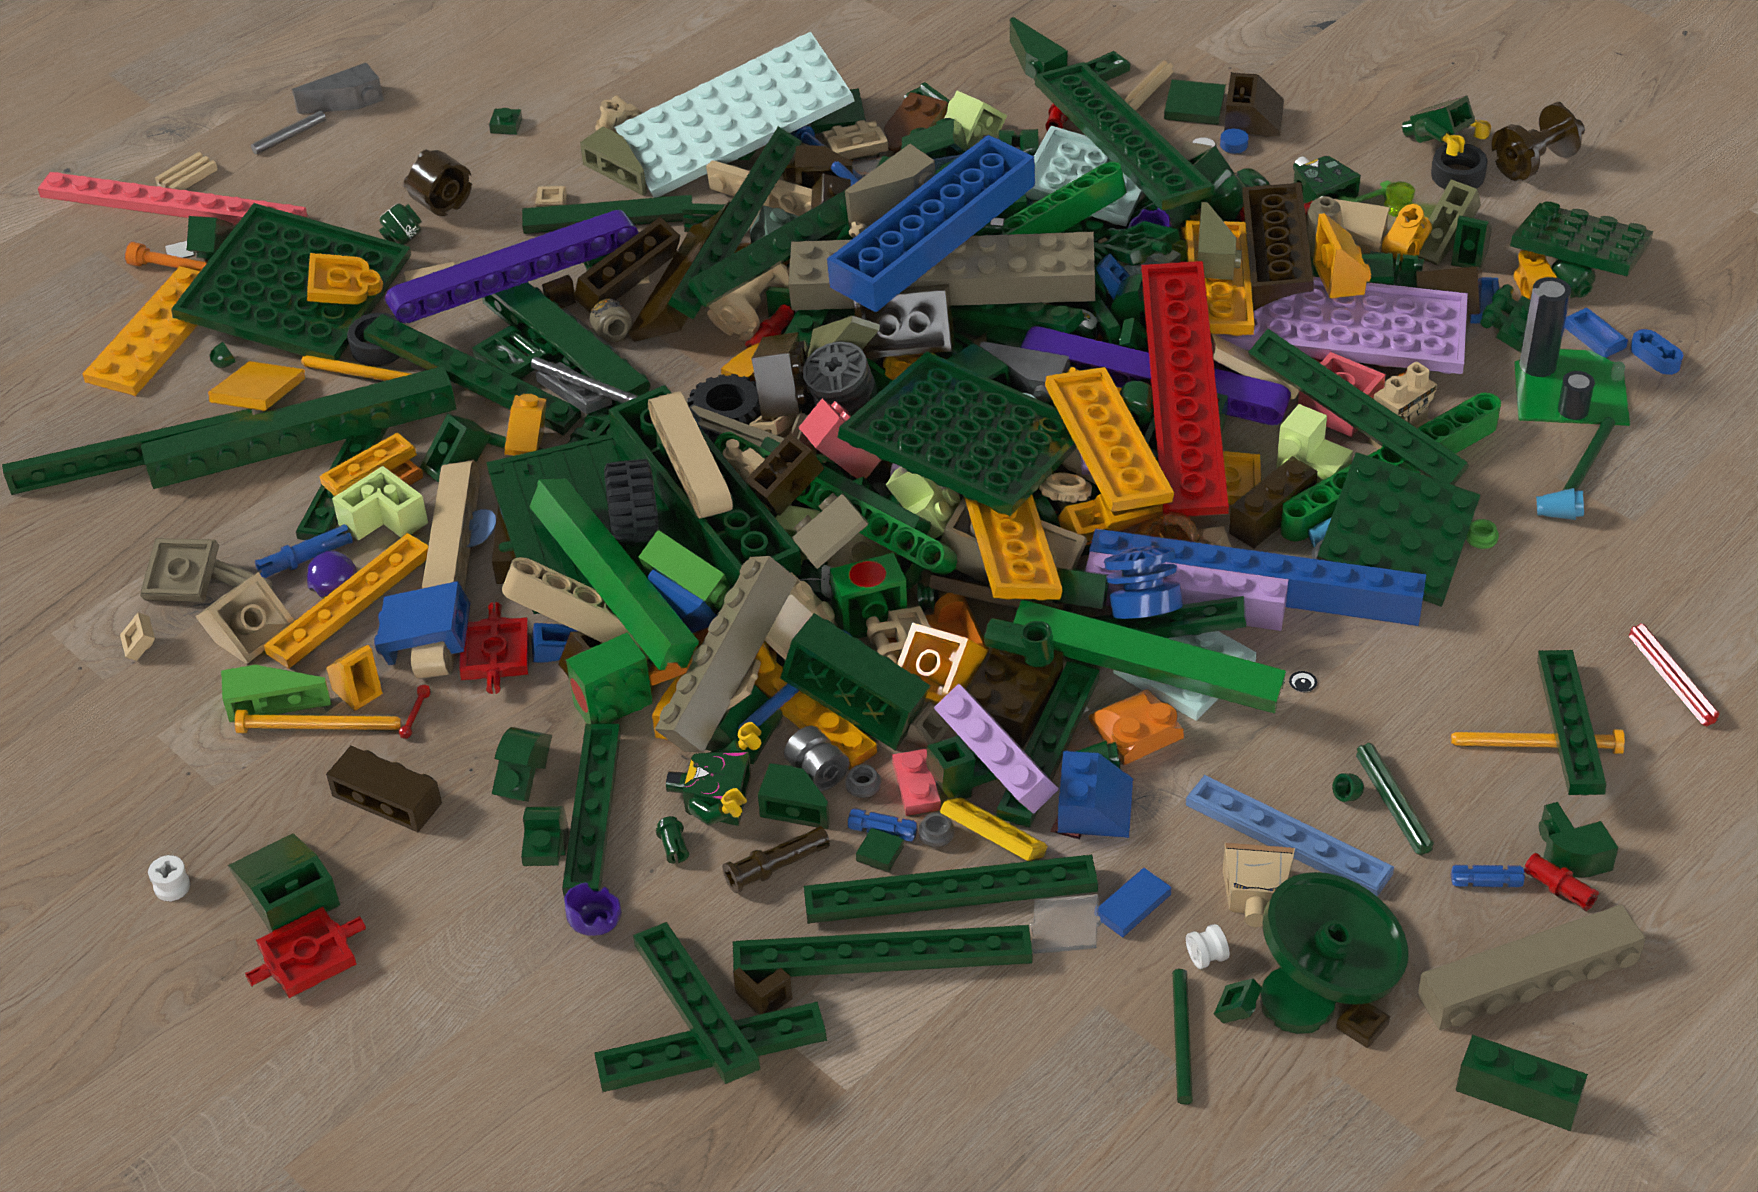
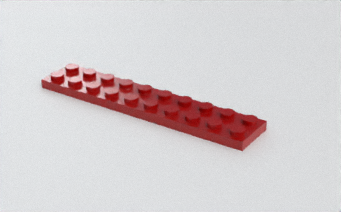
[1141,261,1229,518]

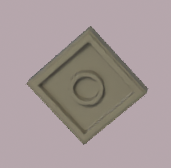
[140,538,219,602]

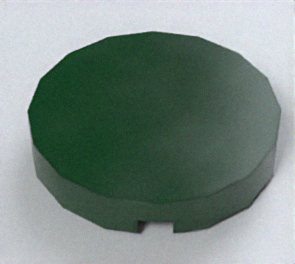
[1260,967,1336,1034]

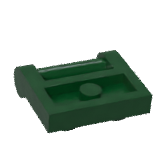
[472,325,553,379]

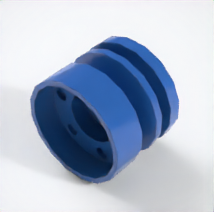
[1104,546,1183,619]

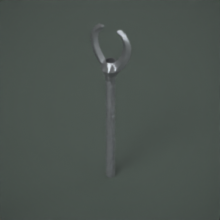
[531,357,709,437]

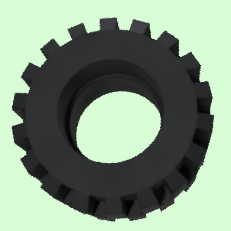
[687,374,762,444]
[604,459,659,545]

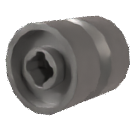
[784,725,849,791]

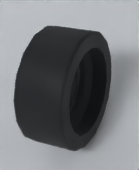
[1431,143,1488,189]
[347,313,400,366]

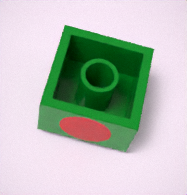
[830,553,907,639]
[566,632,653,724]

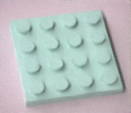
[1025,126,1143,226]

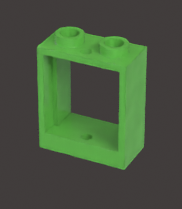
[639,530,731,613]

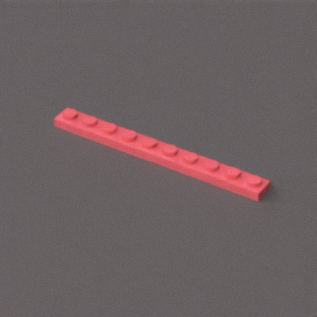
[37,172,307,225]

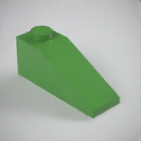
[221,665,331,722]

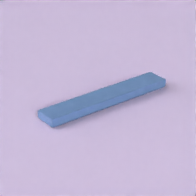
[1186,775,1394,897]

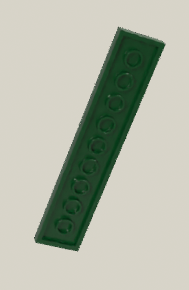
[1034,62,1214,211]

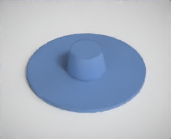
[467,509,497,547]

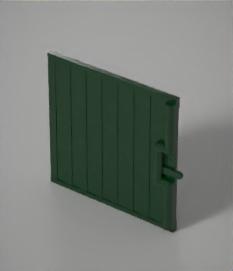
[486,434,717,614]

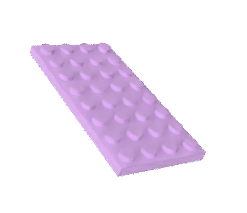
[1215,277,1468,374]

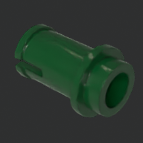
[655,816,689,864]

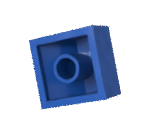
[1058,751,1133,838]

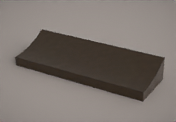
[1242,182,1314,311]
[628,200,730,342]

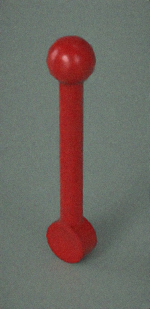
[399,685,431,739]

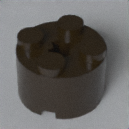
[403,149,472,216]

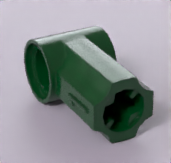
[984,618,1055,667]

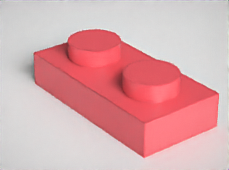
[892,749,941,816]

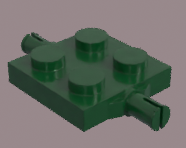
[1100,221,1180,266]

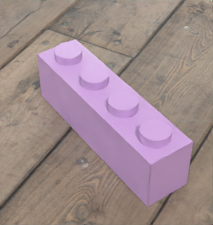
[934,684,1059,814]

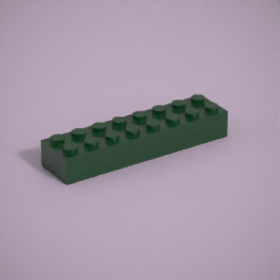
[609,385,801,588]

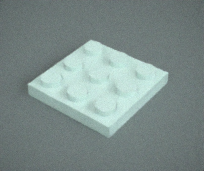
[1113,631,1257,721]

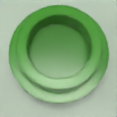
[1466,519,1499,549]

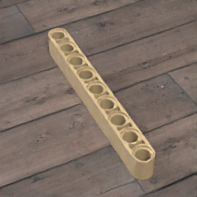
[411,460,480,679]

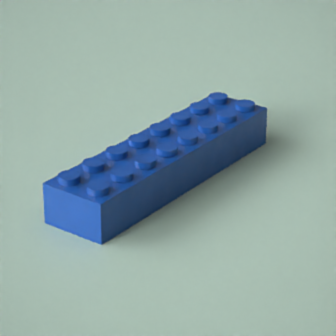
[827,135,1035,312]

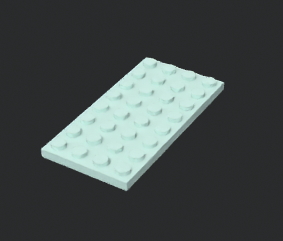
[615,32,855,198]

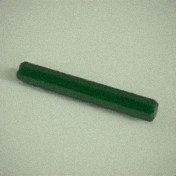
[1356,742,1434,855]

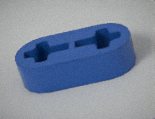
[1630,329,1683,375]

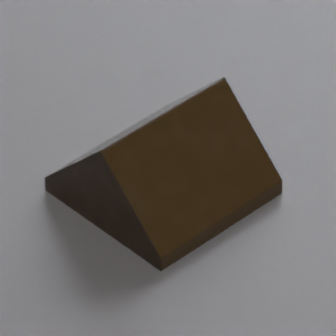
[1416,267,1482,315]

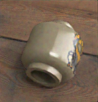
[590,299,632,342]

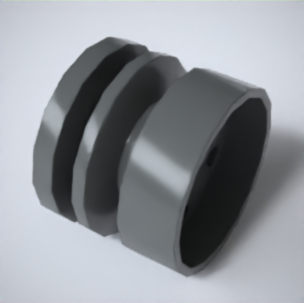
[803,341,878,416]

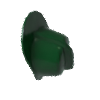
[1206,169,1254,222]

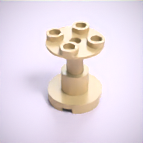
[707,263,790,340]

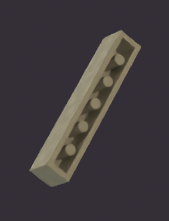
[655,556,797,753]
[1417,904,1646,1030]

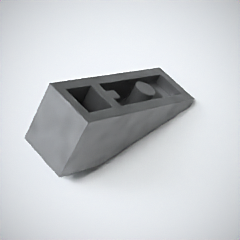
[292,63,384,114]
[980,342,1071,403]

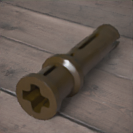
[723,826,830,893]

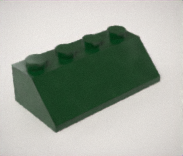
[1120,146,1234,233]

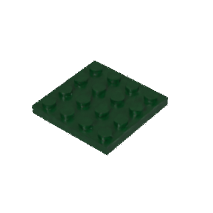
[1510,201,1654,277]
[1316,452,1481,607]

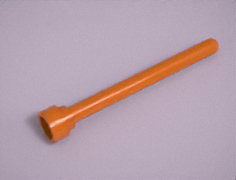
[125,242,207,271]

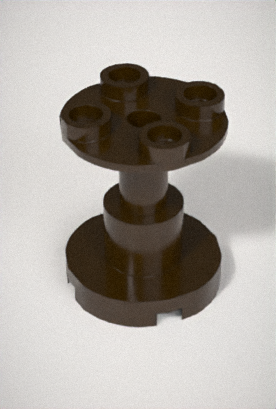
[1491,101,1585,181]

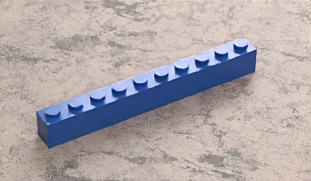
[1089,528,1426,626]

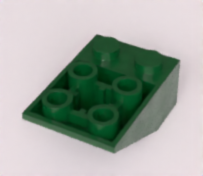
[228,833,340,933]

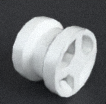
[148,855,190,901]
[1186,924,1230,969]

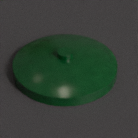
[1262,872,1409,1004]

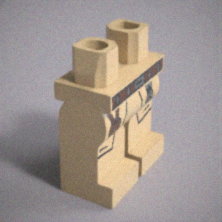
[1368,362,1437,449]

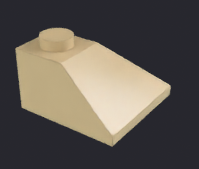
[195,572,295,664]

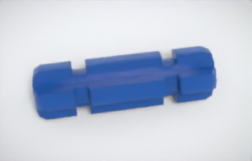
[848,808,918,842]
[1451,865,1525,887]

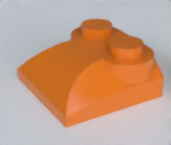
[1088,689,1184,765]

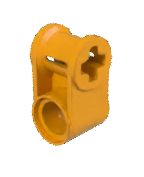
[1381,204,1432,262]
[1513,250,1557,300]

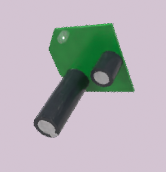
[1514,277,1630,426]

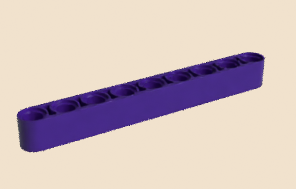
[385,210,639,324]
[1020,326,1291,425]

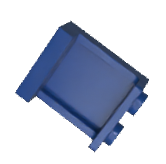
[374,581,471,665]

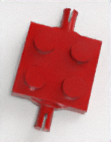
[459,602,529,694]
[245,907,366,998]

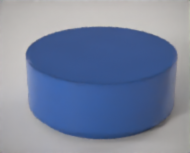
[1220,129,1249,154]

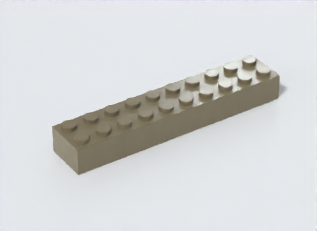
[788,232,1095,310]

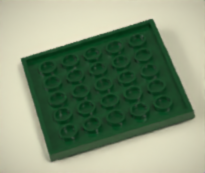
[171,203,411,361]
[837,351,1077,516]

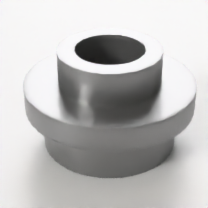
[845,764,881,798]

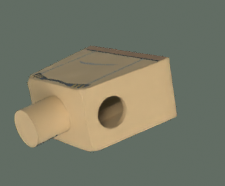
[1223,843,1295,927]

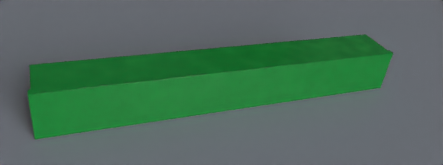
[530,478,699,670]
[1013,599,1286,714]

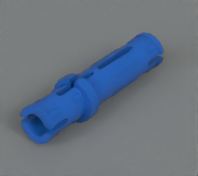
[255,524,353,578]

